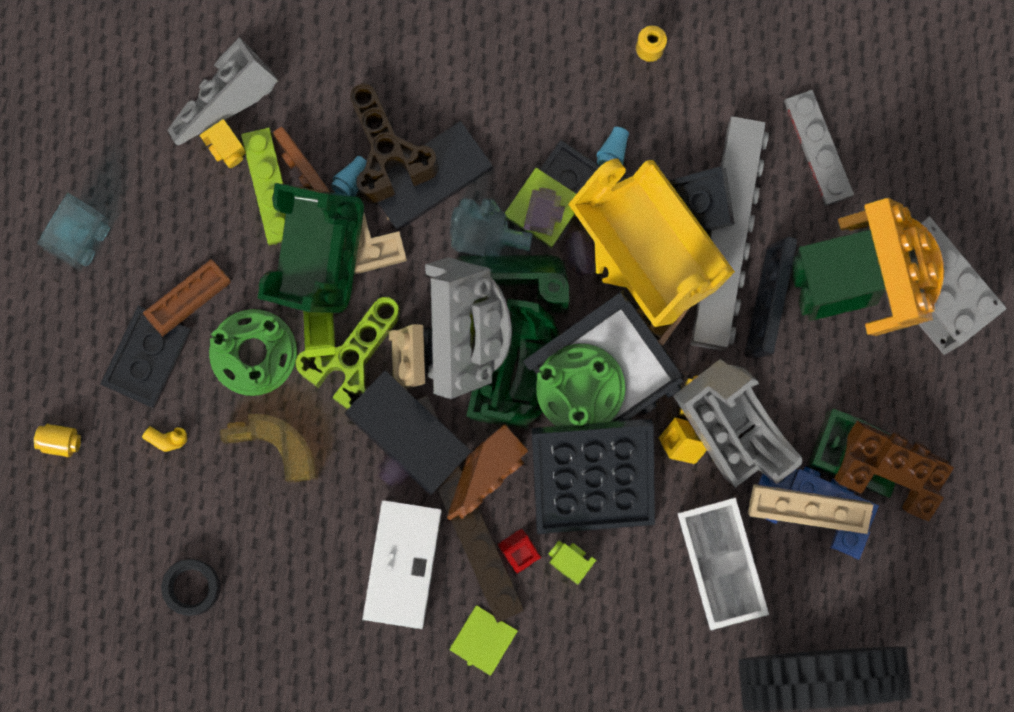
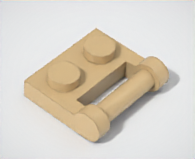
[389,324,425,390]

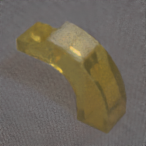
[220,414,318,483]

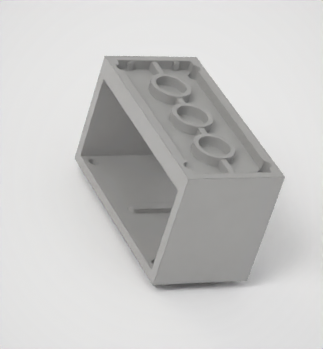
[909,217,1007,355]

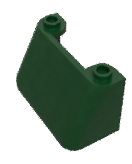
[257,183,364,313]
[456,255,569,314]

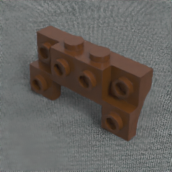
[834,420,954,522]

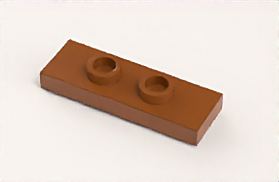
[273,127,330,192]
[143,259,231,337]

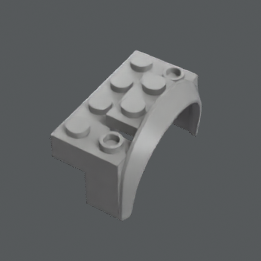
[425,257,511,399]
[673,359,802,488]

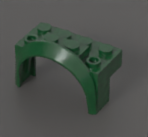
[466,299,559,431]

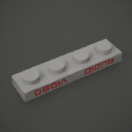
[784,90,854,206]

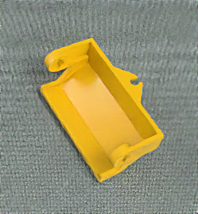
[568,158,735,327]

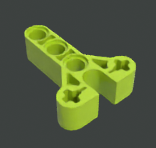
[296,297,400,409]

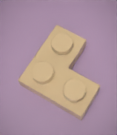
[354,214,407,275]

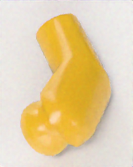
[142,426,187,452]

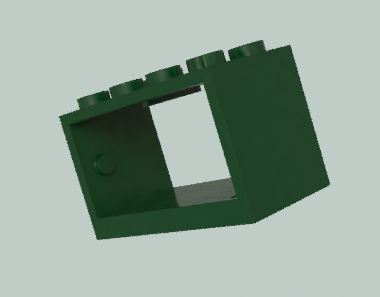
[791,230,886,322]

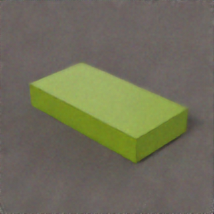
[303,311,336,358]

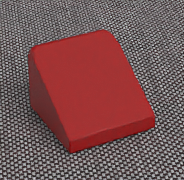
[498,528,541,574]

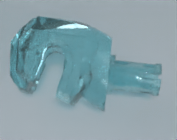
[449,198,533,257]

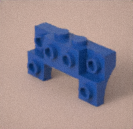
[758,467,879,560]

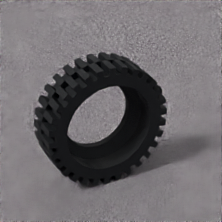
[738,646,912,711]

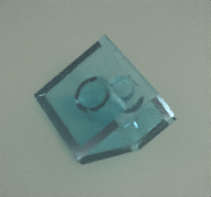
[37,192,109,270]

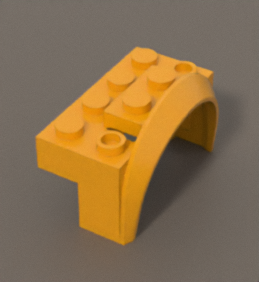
[838,198,944,336]

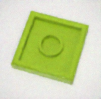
[504,168,576,248]

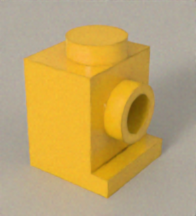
[200,119,246,168]

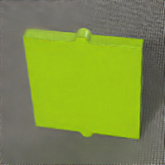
[449,605,518,676]

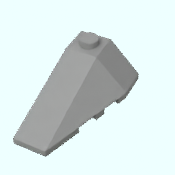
[168,37,278,146]

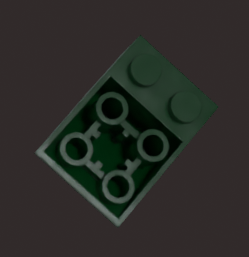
[807,409,895,498]

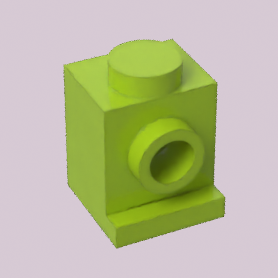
[548,541,596,585]

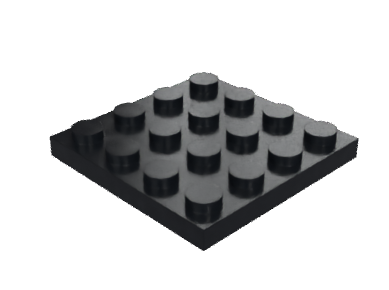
[531,419,655,534]

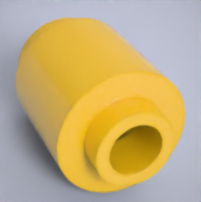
[636,26,667,62]
[34,424,81,457]

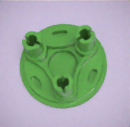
[209,309,297,396]
[536,344,626,426]

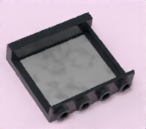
[523,291,685,422]

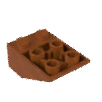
[447,424,528,520]

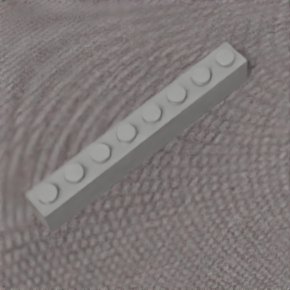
[690,116,769,351]

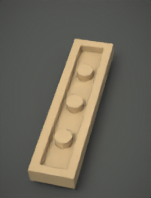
[748,484,873,534]

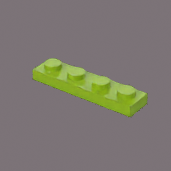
[241,128,286,245]

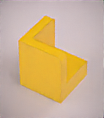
[659,418,707,464]

